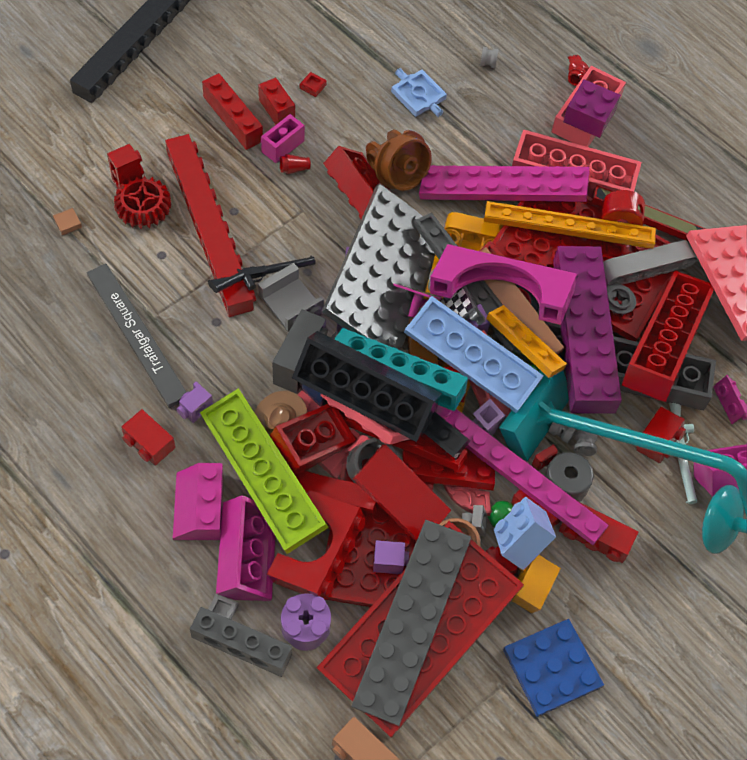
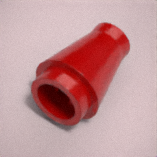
[279,154,311,175]

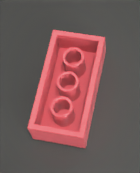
[551,66,626,147]

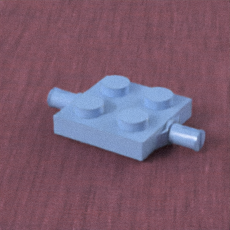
[391,68,447,117]

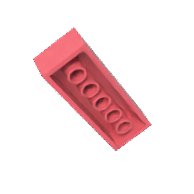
[512,129,642,198]

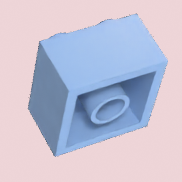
[494,497,556,570]

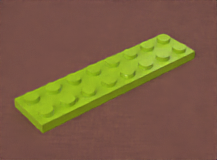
[200,388,328,554]

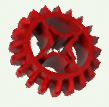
[114,175,172,229]

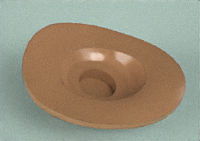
[254,391,308,436]

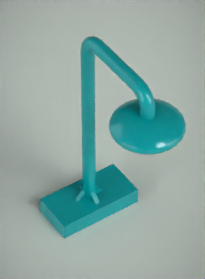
[499,370,747,554]

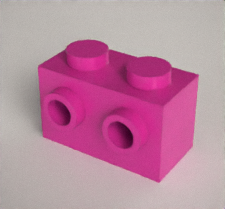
[261,114,305,163]

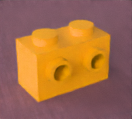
[512,555,561,613]

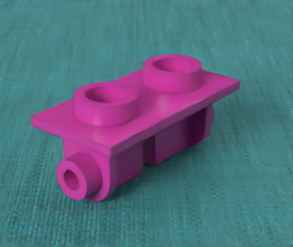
[713,375,747,424]

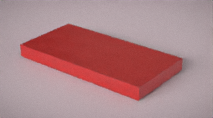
[353,444,451,542]

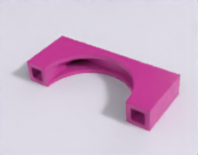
[430,244,577,325]

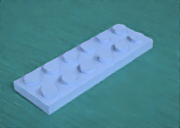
[404,296,544,413]

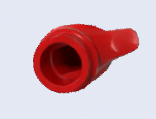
[568,55,589,86]

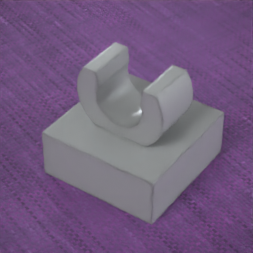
[462,505,488,536]

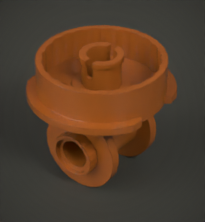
[366,129,432,191]

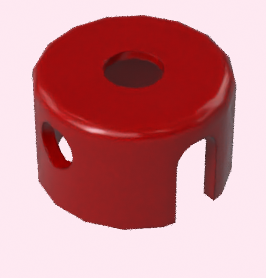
[601,190,645,226]

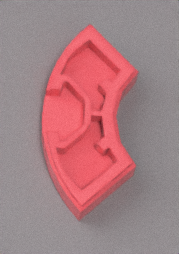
[443,484,491,516]

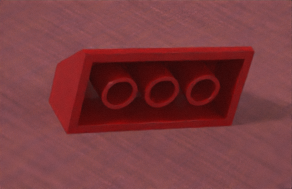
[323,146,390,219]

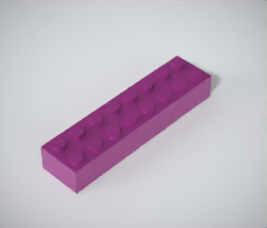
[553,246,622,414]

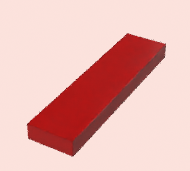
[295,471,378,514]

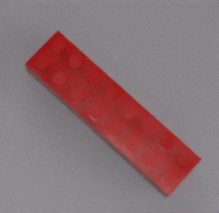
[622,271,714,402]

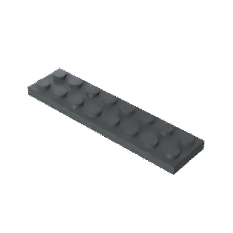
[351,519,471,726]

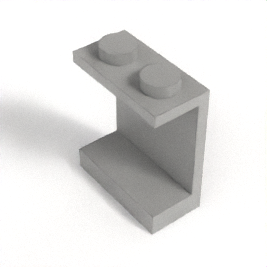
[258,263,324,331]

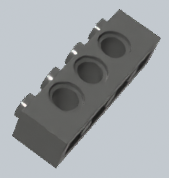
[190,607,292,677]

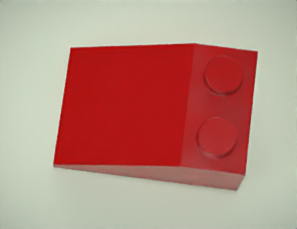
[270,404,356,475]

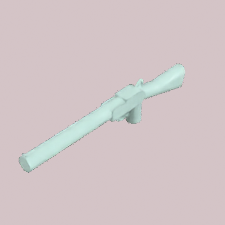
[669,403,698,504]

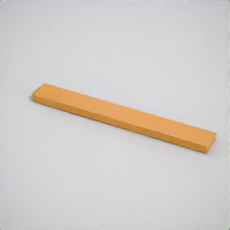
[484,201,656,249]

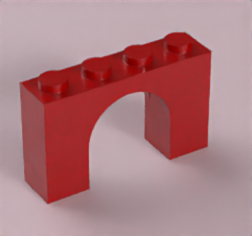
[267,490,366,600]

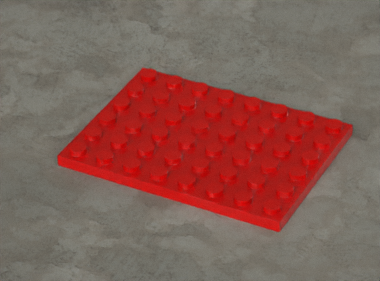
[493,196,677,342]

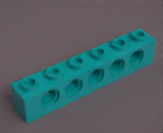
[335,328,468,411]

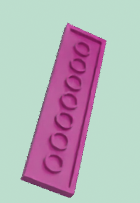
[419,165,590,202]

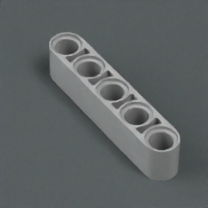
[603,240,697,286]

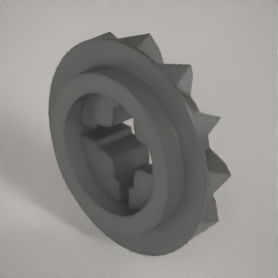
[607,284,636,316]

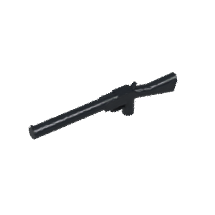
[208,255,316,293]

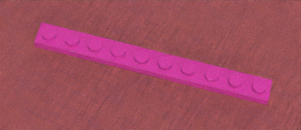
[435,405,609,545]

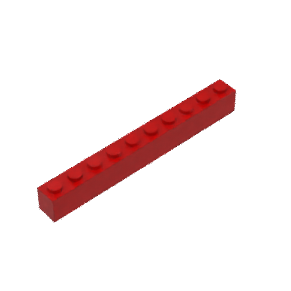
[165,134,256,318]

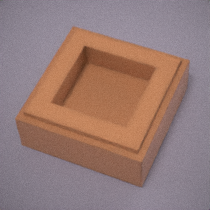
[53,208,82,235]

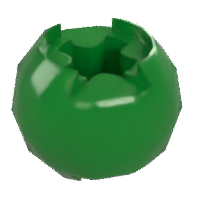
[488,501,514,528]

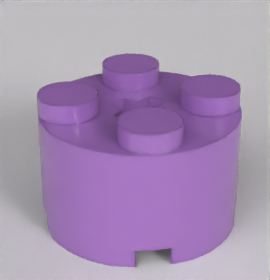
[281,593,331,651]

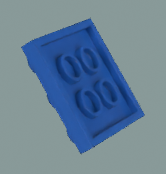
[503,619,604,717]

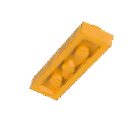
[486,305,567,378]

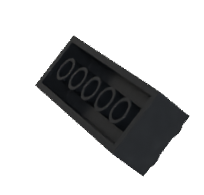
[292,331,442,442]

